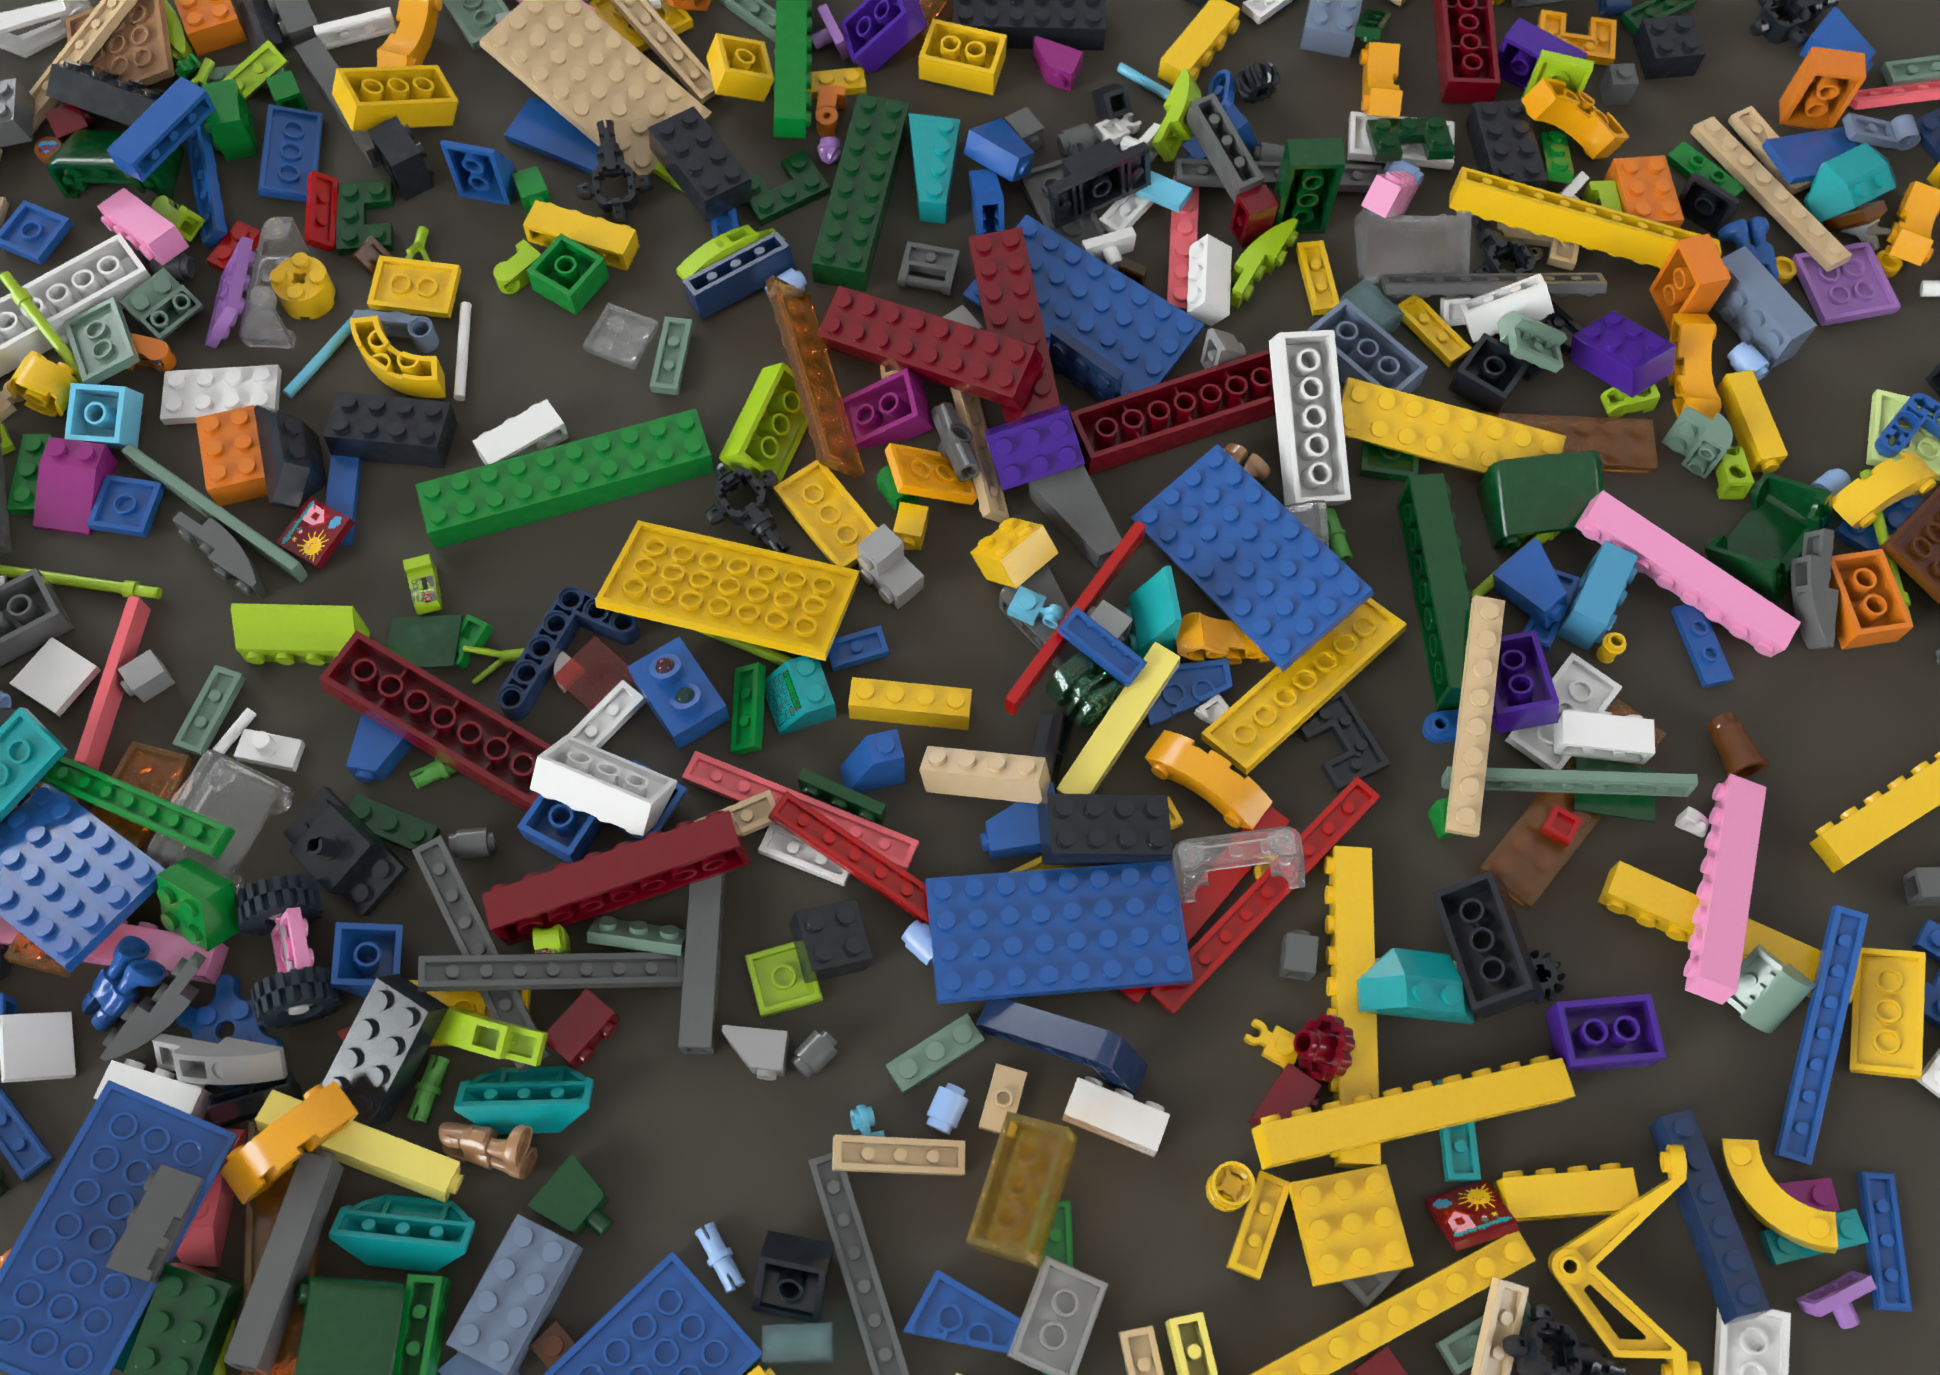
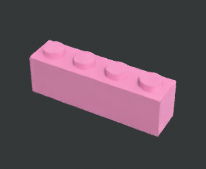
[1361,170,1420,218]
[97,188,189,266]

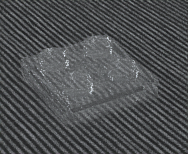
[583,303,659,370]

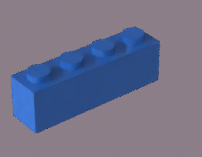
[107,77,216,182]

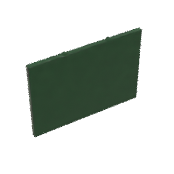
[386,615,463,669]
[1573,757,1656,823]

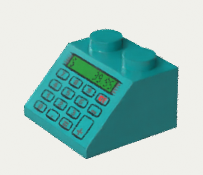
[765,656,836,736]

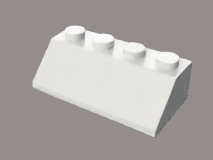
[530,735,677,836]

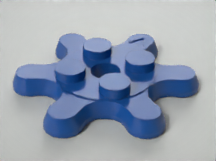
[174,973,284,1091]

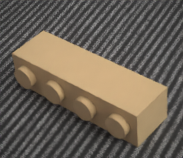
[919,746,1051,804]

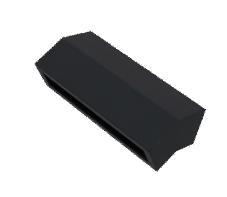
[238,0,283,55]
[1031,711,1074,790]
[206,1072,303,1128]

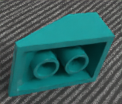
[1123,566,1182,659]

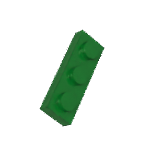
[1538,131,1574,184]
[6,434,54,515]
[730,662,766,755]

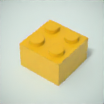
[706,33,774,102]
[970,518,1058,588]

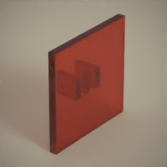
[553,635,633,712]

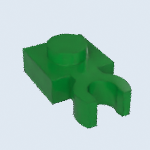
[174,52,202,81]
[455,614,494,669]

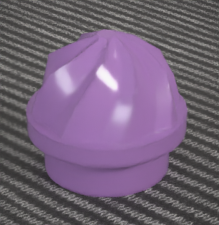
[817,137,843,164]

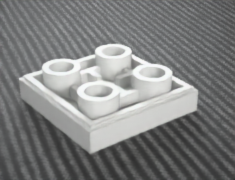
[10,637,101,717]
[0,1012,76,1083]

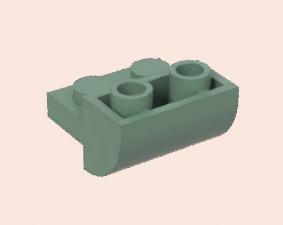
[119,267,204,340]
[1498,311,1567,373]
[1661,406,1733,479]
[1727,944,1816,1033]

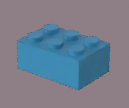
[1556,541,1638,651]

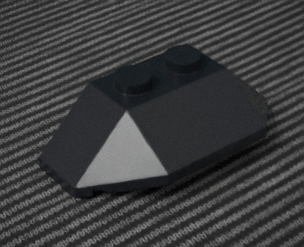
[254,405,327,510]

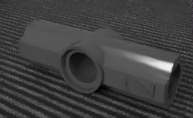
[930,402,981,481]

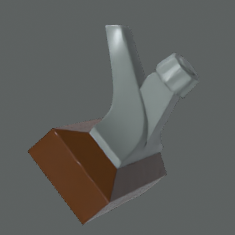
[1825,200,1892,251]

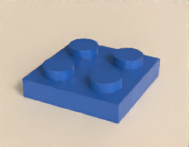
[0,200,74,265]
[87,474,166,538]

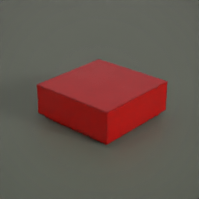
[1539,804,1583,847]

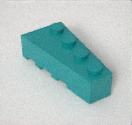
[908,113,960,224]

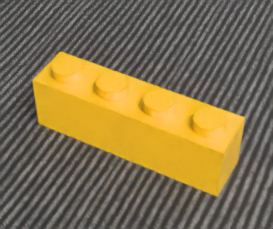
[1158,0,1240,86]
[523,200,639,271]
[848,677,972,730]
[1493,1163,1639,1222]

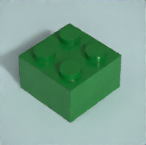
[202,78,258,161]
[527,233,609,315]
[156,857,239,951]

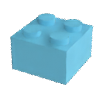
[64,383,144,449]

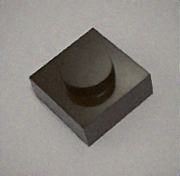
[1118,257,1148,287]

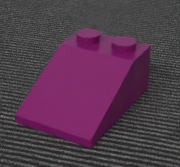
[836,368,934,451]
[33,437,119,536]

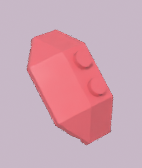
[175,1128,247,1267]

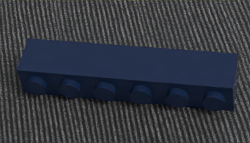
[1649,1109,1771,1325]

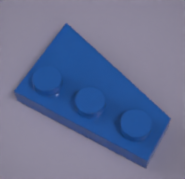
[1146,658,1233,729]
[903,1270,1021,1354]

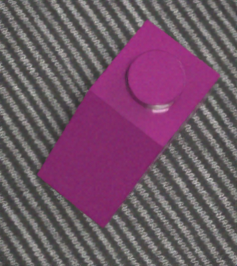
[1033,36,1083,92]

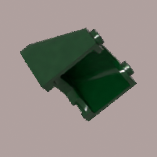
[47,129,184,200]
[1476,450,1605,550]
[1705,472,1832,603]
[294,1275,404,1375]

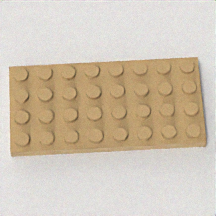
[480,0,712,178]

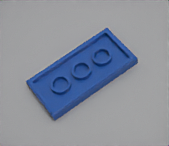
[504,97,599,175]
[258,104,324,203]
[1762,126,1858,185]

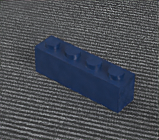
[682,231,796,319]

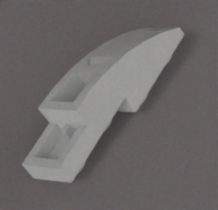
[153,1033,288,1085]

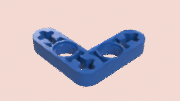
[1874,393,1940,458]

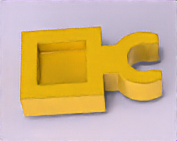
[1243,1019,1298,1068]

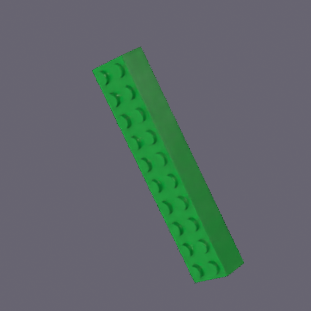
[415,408,714,549]

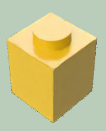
[893,502,929,550]

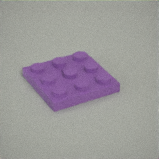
[205,236,256,348]
[1791,241,1901,326]

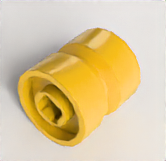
[1206,1161,1255,1212]

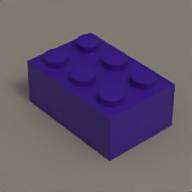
[840,0,927,73]
[1498,17,1588,91]
[1571,311,1676,398]
[984,403,1085,490]
[1492,630,1559,734]
[1545,994,1667,1073]

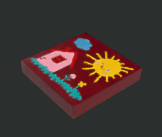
[276,496,355,570]
[1425,1180,1518,1251]

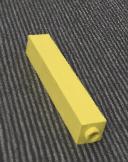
[1056,642,1181,794]
[255,1089,464,1203]

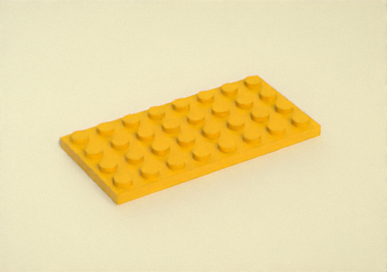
[595,520,860,661]

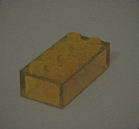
[966,1111,1078,1269]

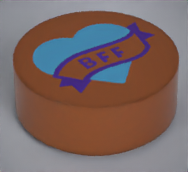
[34,136,62,164]

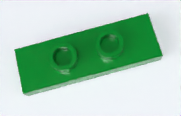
[1666,141,1746,197]

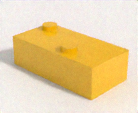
[332,65,459,131]

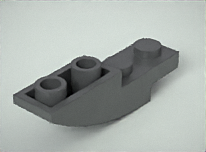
[172,511,266,600]
[1791,528,1839,650]
[100,951,207,1061]

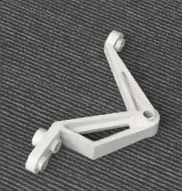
[0,0,93,58]

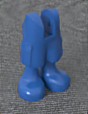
[1718,217,1779,281]
[82,936,167,1031]

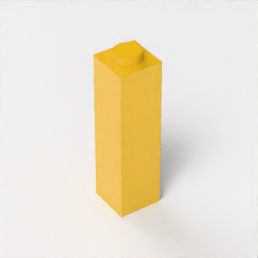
[1716,370,1788,473]

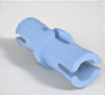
[695,1222,746,1294]

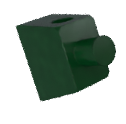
[528,1154,614,1237]

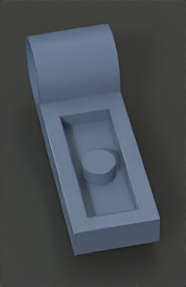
[1842,113,1921,150]
[352,309,439,353]

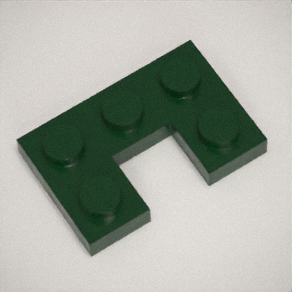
[1365,117,1455,162]
[745,150,830,226]
[336,179,394,256]

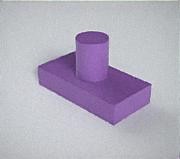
[811,3,850,60]
[1796,1271,1877,1329]

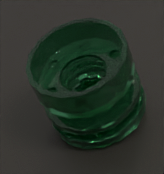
[1045,651,1125,729]

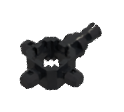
[1749,0,1839,48]
[576,119,653,225]
[1467,214,1544,273]
[705,462,790,554]
[1502,1302,1625,1375]

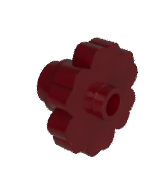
[1293,1014,1355,1082]

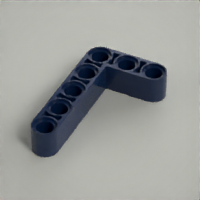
[497,586,640,721]
[976,999,1148,1096]

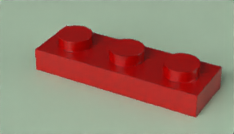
[304,170,338,252]

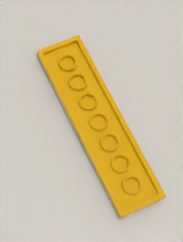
[1341,377,1566,474]
[1201,598,1407,775]

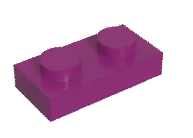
[1777,1177,1840,1213]

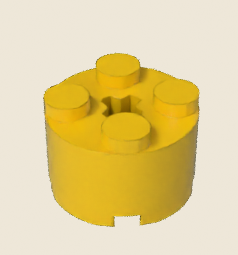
[269,252,336,320]
[7,351,79,417]

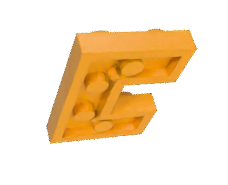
[1538,9,1617,66]

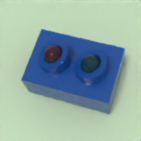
[627,636,730,750]

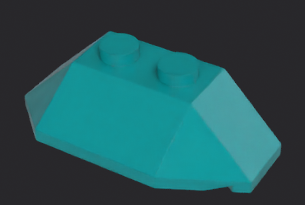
[1804,142,1897,222]
[1357,948,1475,1024]
[454,1066,594,1134]
[329,1194,476,1272]

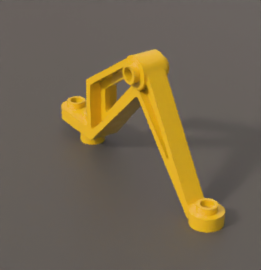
[1548,1145,1702,1375]

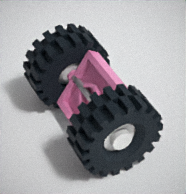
[235,873,342,1028]

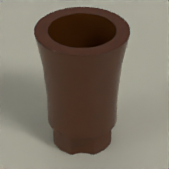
[1706,712,1769,779]

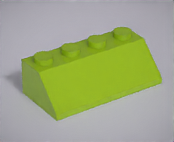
[718,362,822,486]
[231,603,370,666]

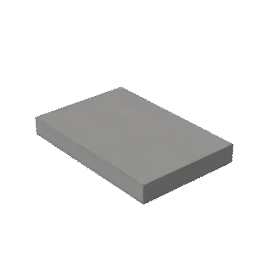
[1007,1256,1108,1375]

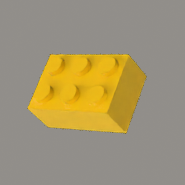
[919,18,1007,96]

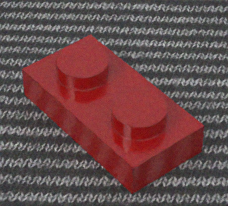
[206,221,264,272]

